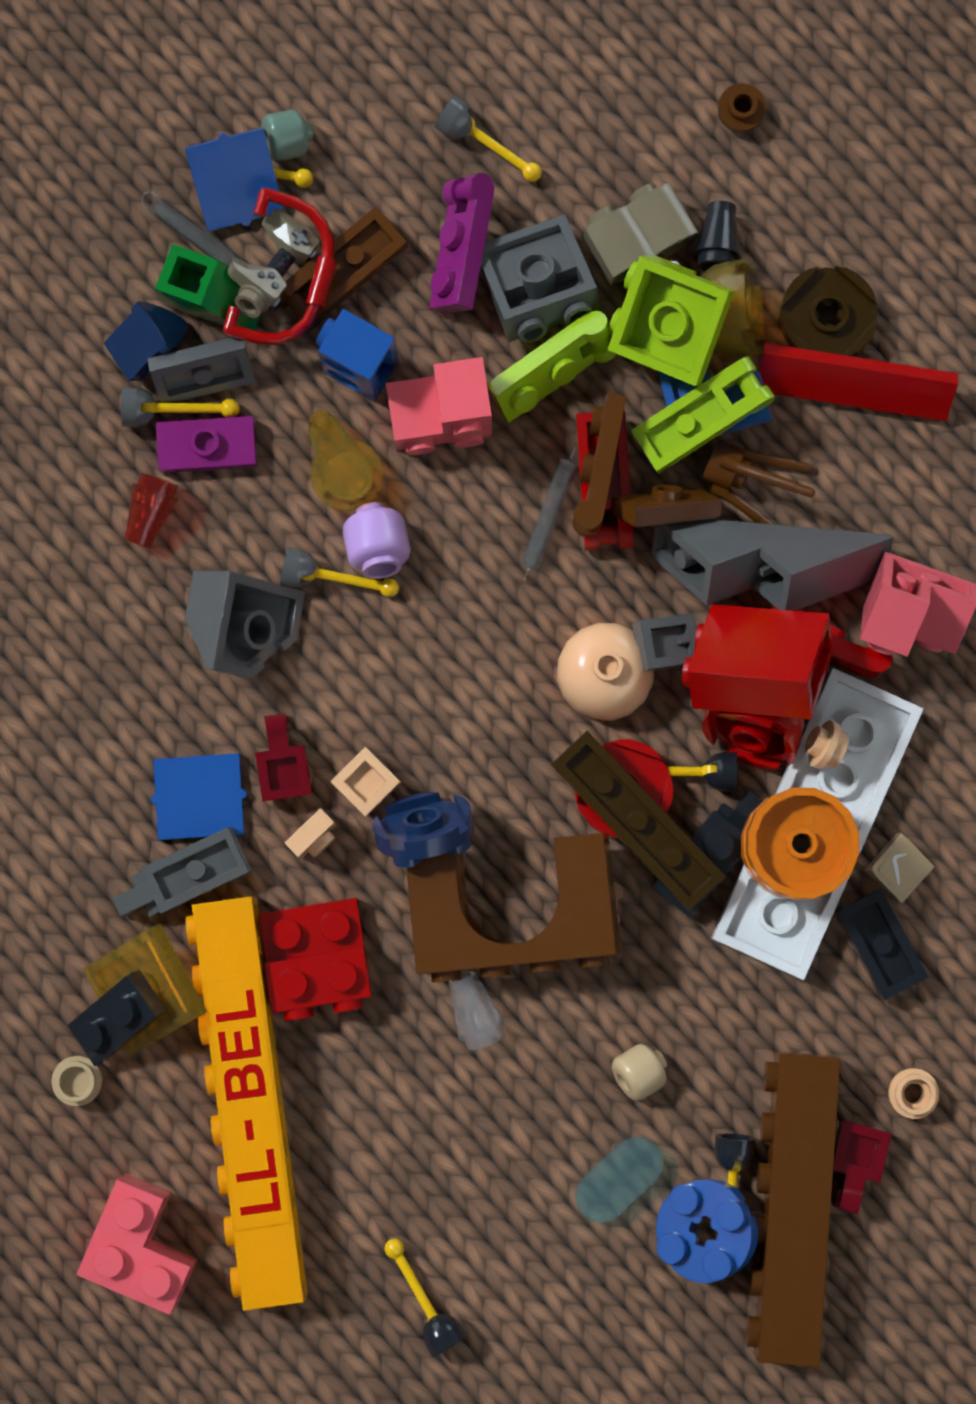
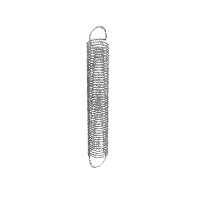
[142,192,248,266]
[521,448,578,581]

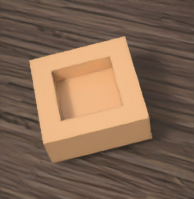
[330,747,401,817]
[284,808,337,859]

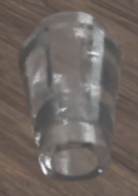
[448,972,505,1050]

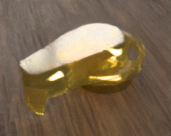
[308,410,383,511]

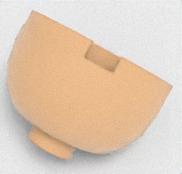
[557,623,654,721]

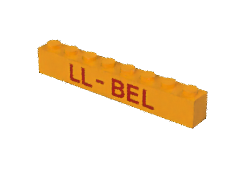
[186,896,308,1311]

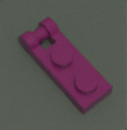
[429,173,494,314]

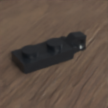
[652,791,763,918]

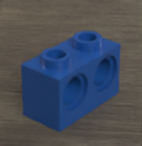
[316,309,399,403]

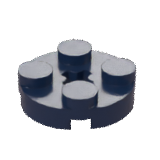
[372,792,474,868]

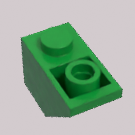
[155,244,262,330]

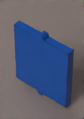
[184,127,284,231]
[151,753,247,840]

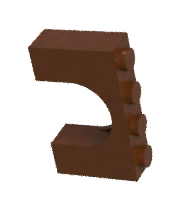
[406,833,621,983]

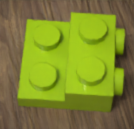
[607,254,735,386]

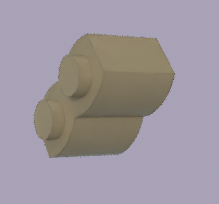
[583,183,698,287]

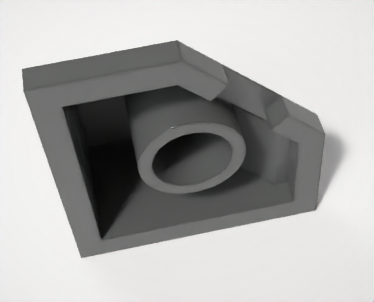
[185,571,305,679]

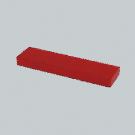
[758,343,958,421]

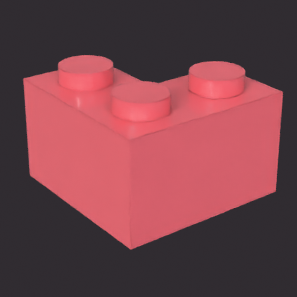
[386,357,492,455]
[860,551,976,657]
[76,1173,197,1315]

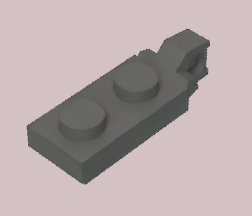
[112,826,253,917]

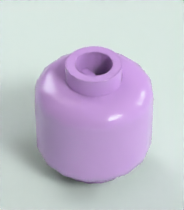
[342,502,411,579]

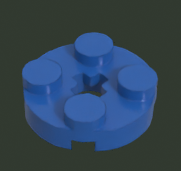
[656,1179,758,1283]

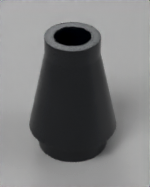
[693,201,741,277]

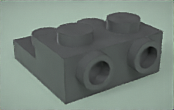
[480,214,600,343]

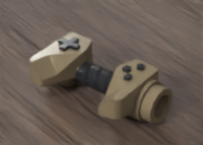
[228,208,319,318]

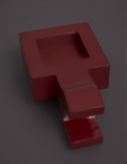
[255,713,313,802]
[833,1120,892,1214]

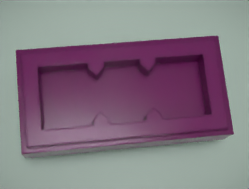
[156,416,257,473]

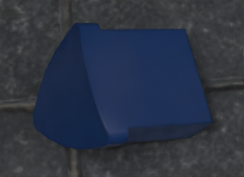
[103,301,187,381]

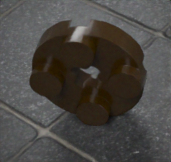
[778,266,877,357]

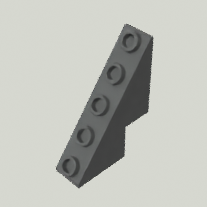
[651,519,894,611]

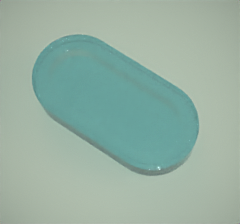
[575,1136,663,1223]

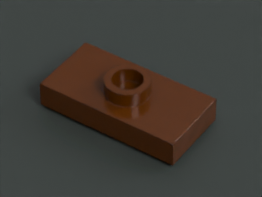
[611,485,722,528]

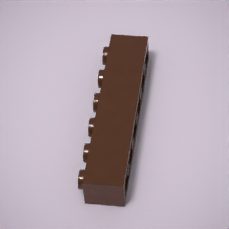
[746,1051,840,1368]

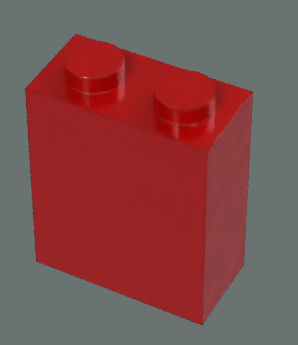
[682,604,833,720]

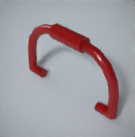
[223,188,337,345]

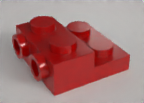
[258,898,373,1021]

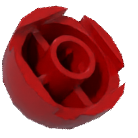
[702,710,805,770]

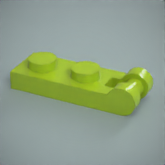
[487,311,616,423]
[631,356,776,474]

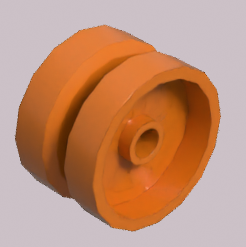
[741,788,859,899]

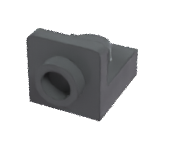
[632,613,697,672]

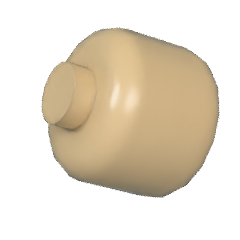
[612,1044,667,1101]

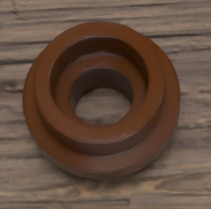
[718,83,766,132]

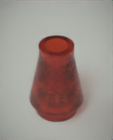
[123,472,179,548]

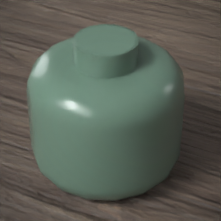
[261,110,313,161]

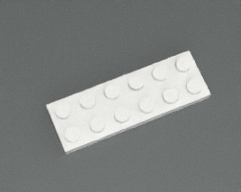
[711,668,924,980]

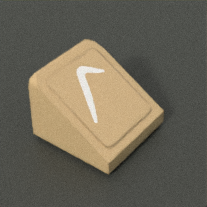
[864,833,934,904]

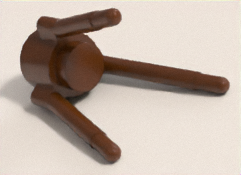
[702,443,815,525]

